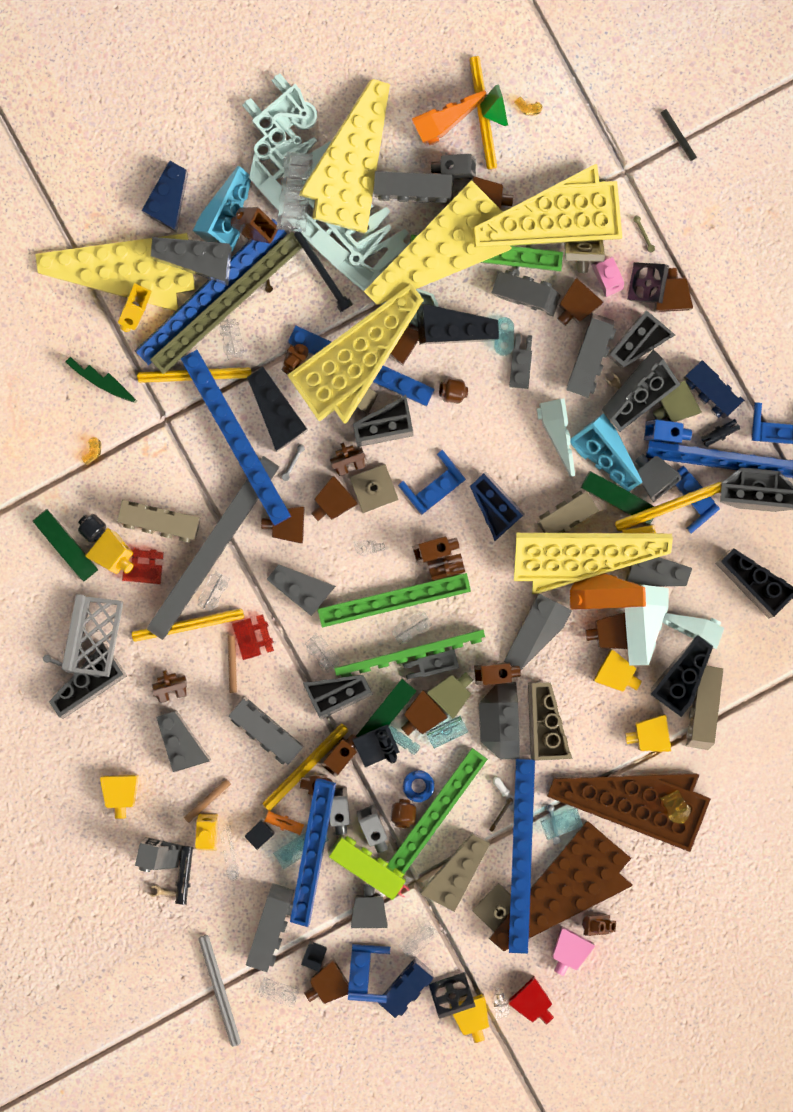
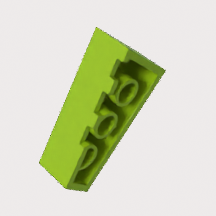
[329,835,406,900]

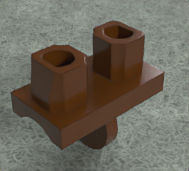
[282,344,309,375]
[330,442,366,476]
[427,553,466,580]
[152,669,187,703]
[300,774,333,795]
[582,914,616,936]

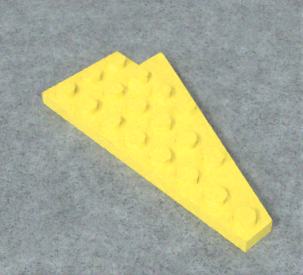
[299,79,390,233]
[472,164,623,248]
[363,180,511,305]
[35,233,195,311]
[287,283,424,424]
[514,533,673,594]

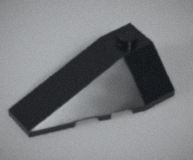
[650,634,713,717]

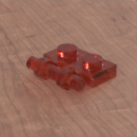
[122,547,164,585]
[232,614,274,660]

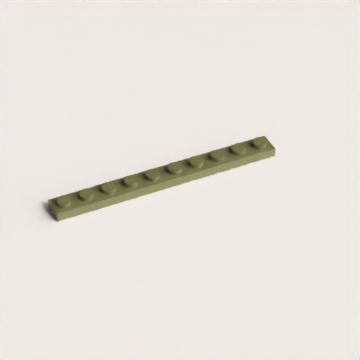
[150,231,302,375]

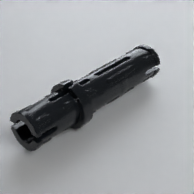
[175,846,194,905]

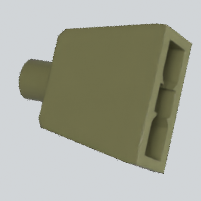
[652,380,702,422]
[427,672,473,719]

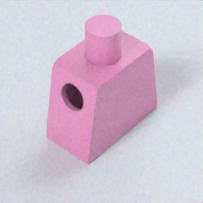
[591,256,624,297]
[552,926,595,976]

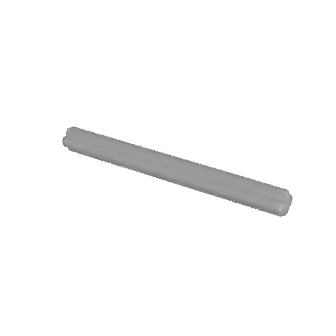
[199,935,241,1047]

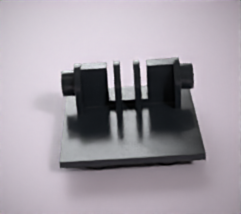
[352,724,400,767]

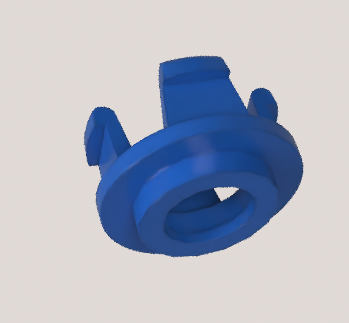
[403,770,434,802]

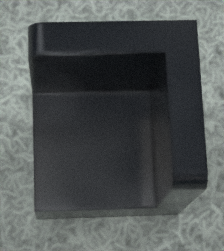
[245,819,275,850]
[301,941,327,972]

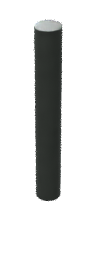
[660,109,697,161]

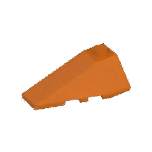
[412,90,488,145]
[570,573,646,610]

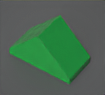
[480,84,508,126]

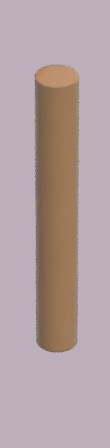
[228,635,237,693]
[184,779,231,823]

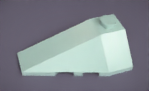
[537,398,575,477]
[625,585,669,666]
[662,613,724,649]

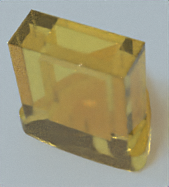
[661,790,691,823]

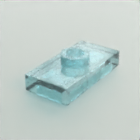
[426,716,468,749]
[540,808,583,840]

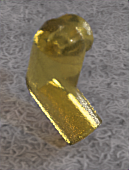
[514,96,543,116]
[81,437,102,465]

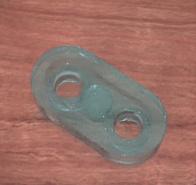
[494,317,514,356]

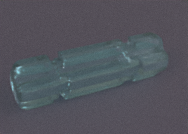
[389,726,420,755]

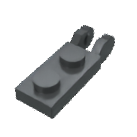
[509,334,532,389]
[403,649,459,680]

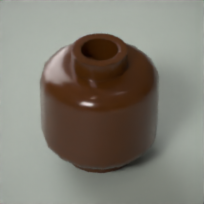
[439,378,468,404]
[391,799,417,828]

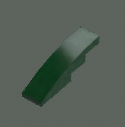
[65,357,137,403]
[580,471,655,525]
[32,509,98,582]
[356,679,417,737]

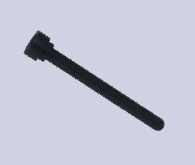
[294,231,353,313]

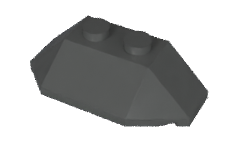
[720,468,793,512]
[479,682,520,760]

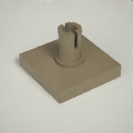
[564,240,605,273]
[349,464,399,513]
[472,883,511,932]

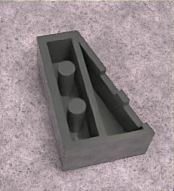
[353,395,414,447]

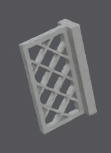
[62,594,123,677]

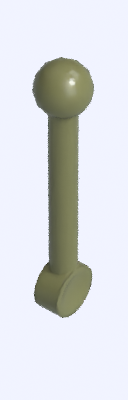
[633,216,655,253]

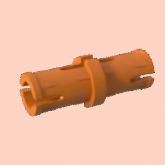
[264,811,304,835]

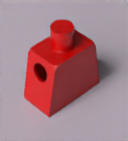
[507,976,554,1025]

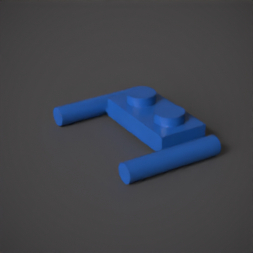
[751,402,793,444]
[398,450,466,515]
[675,466,720,534]
[348,944,391,1003]

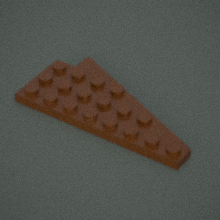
[547,773,711,852]
[488,821,633,951]

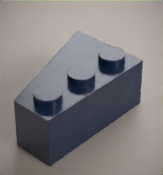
[141,161,188,232]
[684,360,745,418]
[470,472,524,541]
[378,957,433,1018]

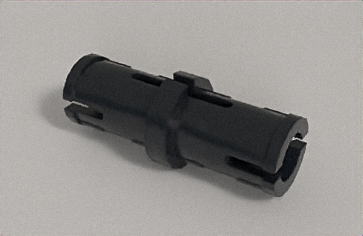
[701,419,740,448]

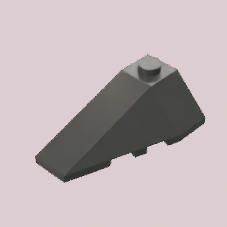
[504,593,572,670]

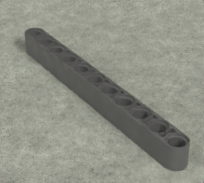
[147,456,280,640]

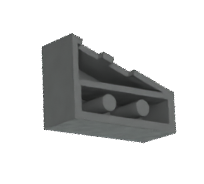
[491,270,561,317]
[607,310,676,368]
[625,557,692,587]
[267,565,336,616]
[303,675,373,719]
[156,710,211,772]
[135,837,183,872]

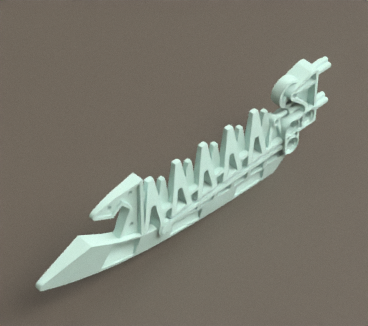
[242,73,439,327]

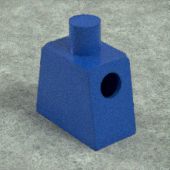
[644,420,692,443]

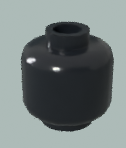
[78,514,106,542]

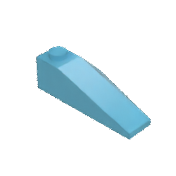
[193,166,251,251]
[570,413,643,492]

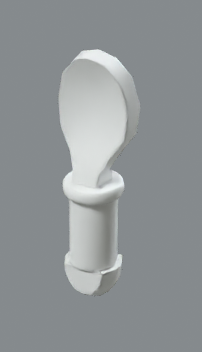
[493,777,515,811]

